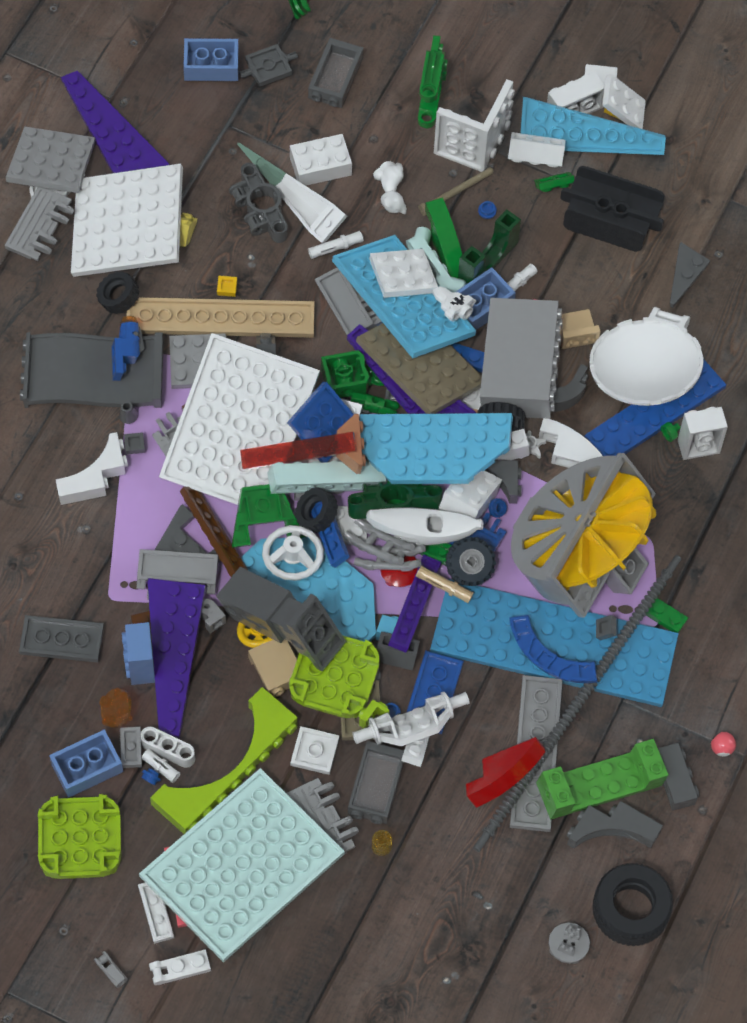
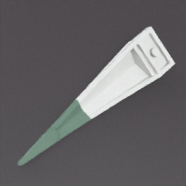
[237,143,347,243]

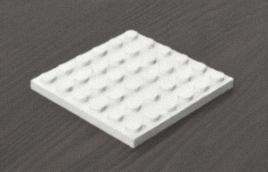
[71,164,183,277]

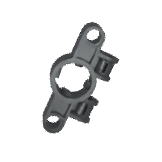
[229,163,288,243]

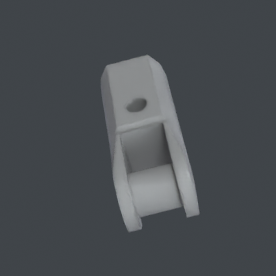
[94,951,128,988]

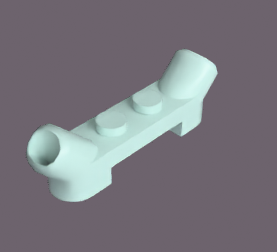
[406,227,466,292]

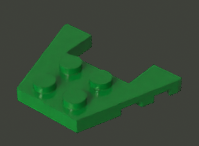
[232,484,306,548]

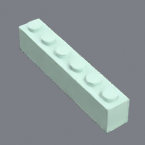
[267,460,386,494]

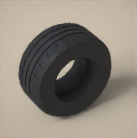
[592,863,673,946]

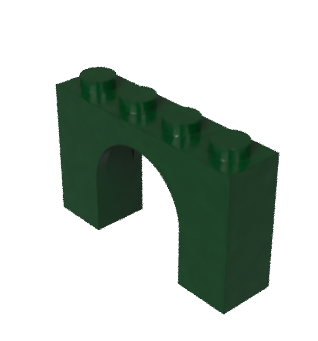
[458,209,521,284]

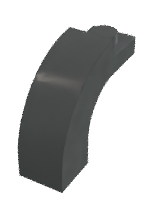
[554,364,589,412]

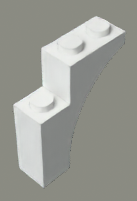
[56,432,128,505]

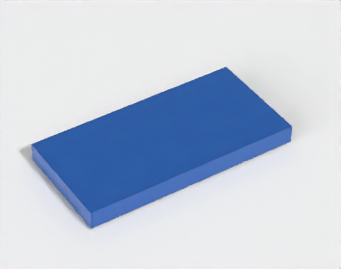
[406,651,463,734]

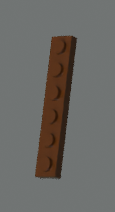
[180,486,248,577]

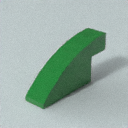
[425,197,462,278]

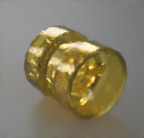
[372,830,392,856]

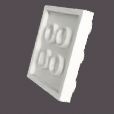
[369,249,438,298]

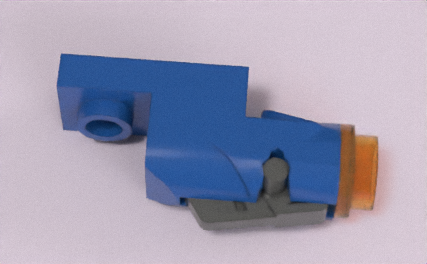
[111,316,144,381]

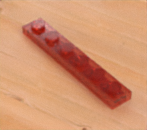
[240,432,357,470]

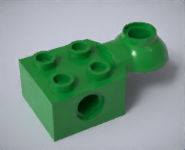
[321,350,384,398]

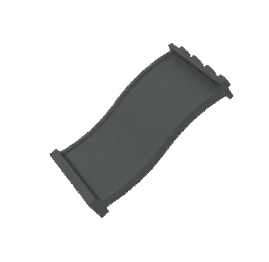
[20,332,164,408]

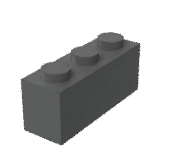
[658,743,699,811]

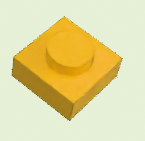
[217,276,237,297]

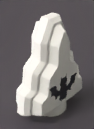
[432,286,476,322]

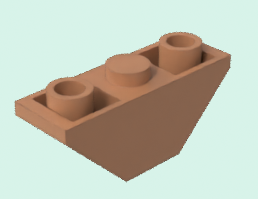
[335,414,366,474]

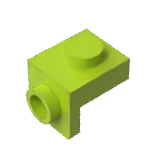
[358,700,390,728]

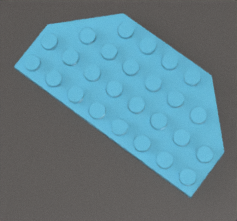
[359,413,513,484]
[241,537,376,642]

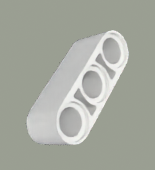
[141,727,195,768]

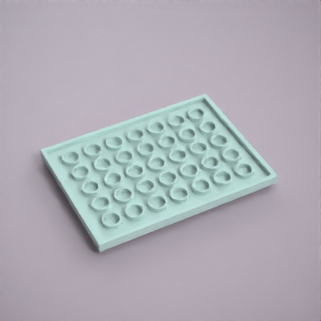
[139,768,345,963]

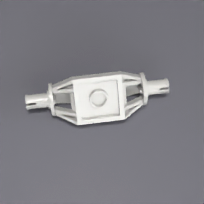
[352,692,470,746]

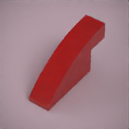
[466,737,545,808]

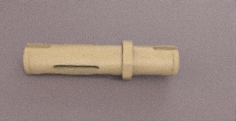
[416,566,474,603]

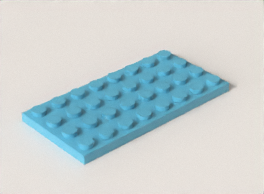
[332,235,476,359]

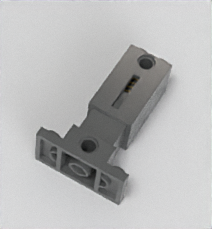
[216,567,346,671]

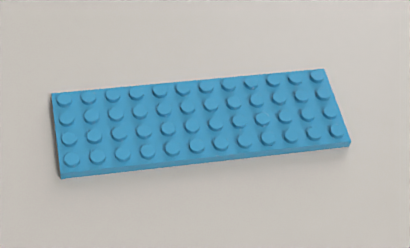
[430,579,678,707]

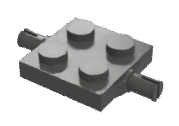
[239,44,298,87]

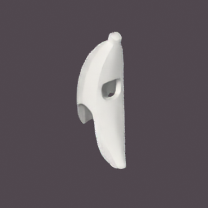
[366,507,484,546]

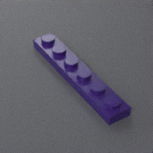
[388,555,441,653]

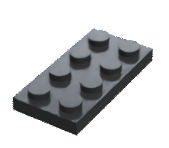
[19,615,104,663]

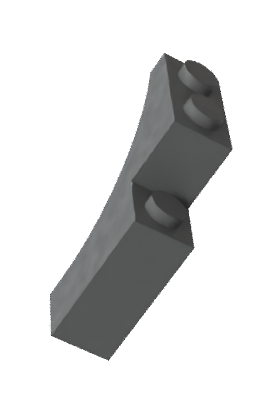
[485,460,522,504]
[567,801,663,849]

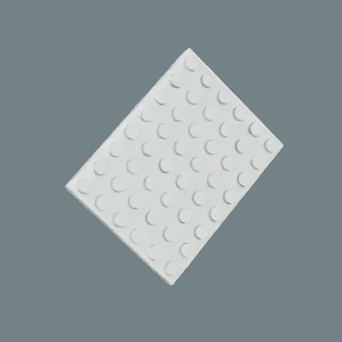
[159,333,320,505]

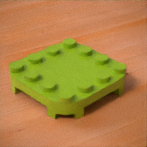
[289,635,380,718]
[38,794,121,879]

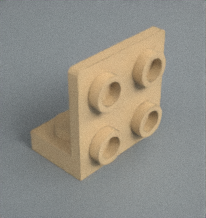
[560,309,600,349]

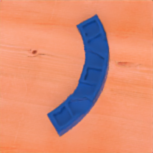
[509,615,598,683]

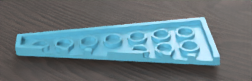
[520,97,666,155]

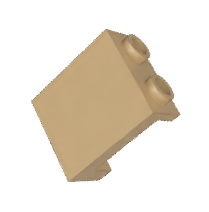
[248,639,297,697]

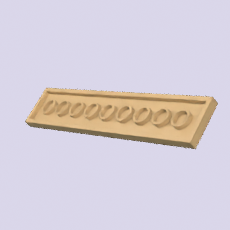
[126,297,315,338]

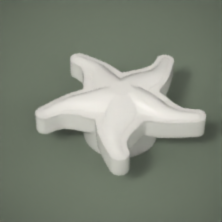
[520,431,546,459]

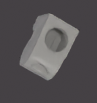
[201,599,226,634]

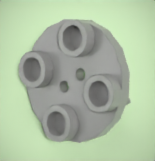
[548,922,590,964]

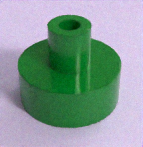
[660,422,680,442]

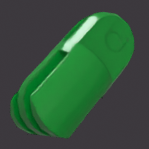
[288,0,311,19]

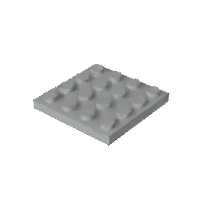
[6,126,95,193]

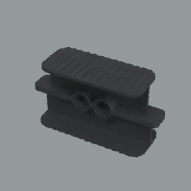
[560,166,665,252]

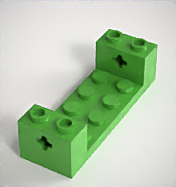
[536,739,668,820]

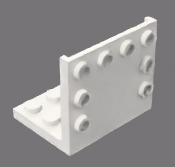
[434,79,515,172]

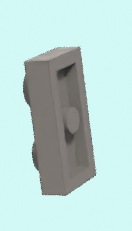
[120,727,142,768]

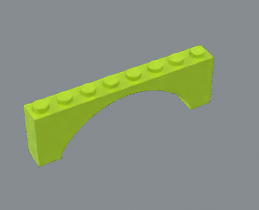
[150,687,298,834]

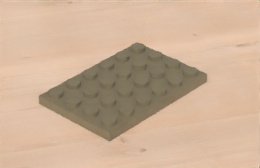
[356,323,482,414]

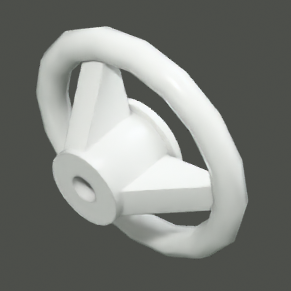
[262,525,324,581]

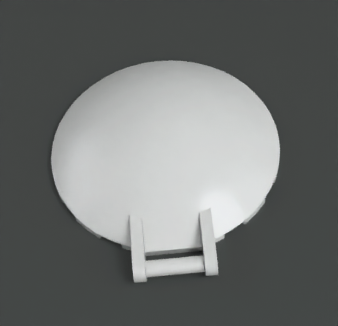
[590,307,703,406]

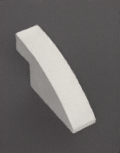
[539,418,602,468]

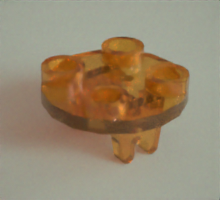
[99,688,133,728]

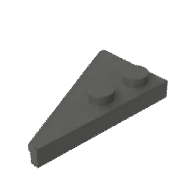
[670,242,710,308]

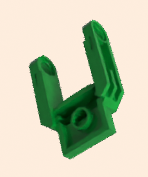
[418,35,448,128]

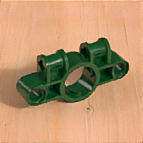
[348,482,442,519]

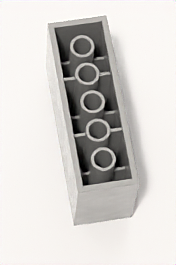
[480,298,563,419]

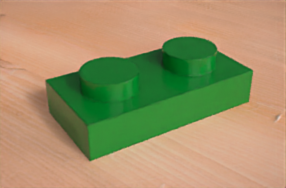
[534,172,574,192]
[645,598,688,633]

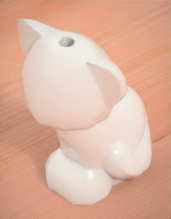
[373,161,407,215]

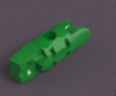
[350,392,400,414]

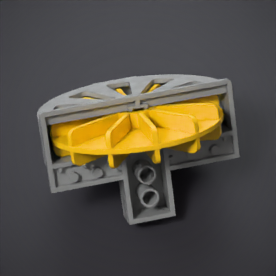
[511,453,656,618]

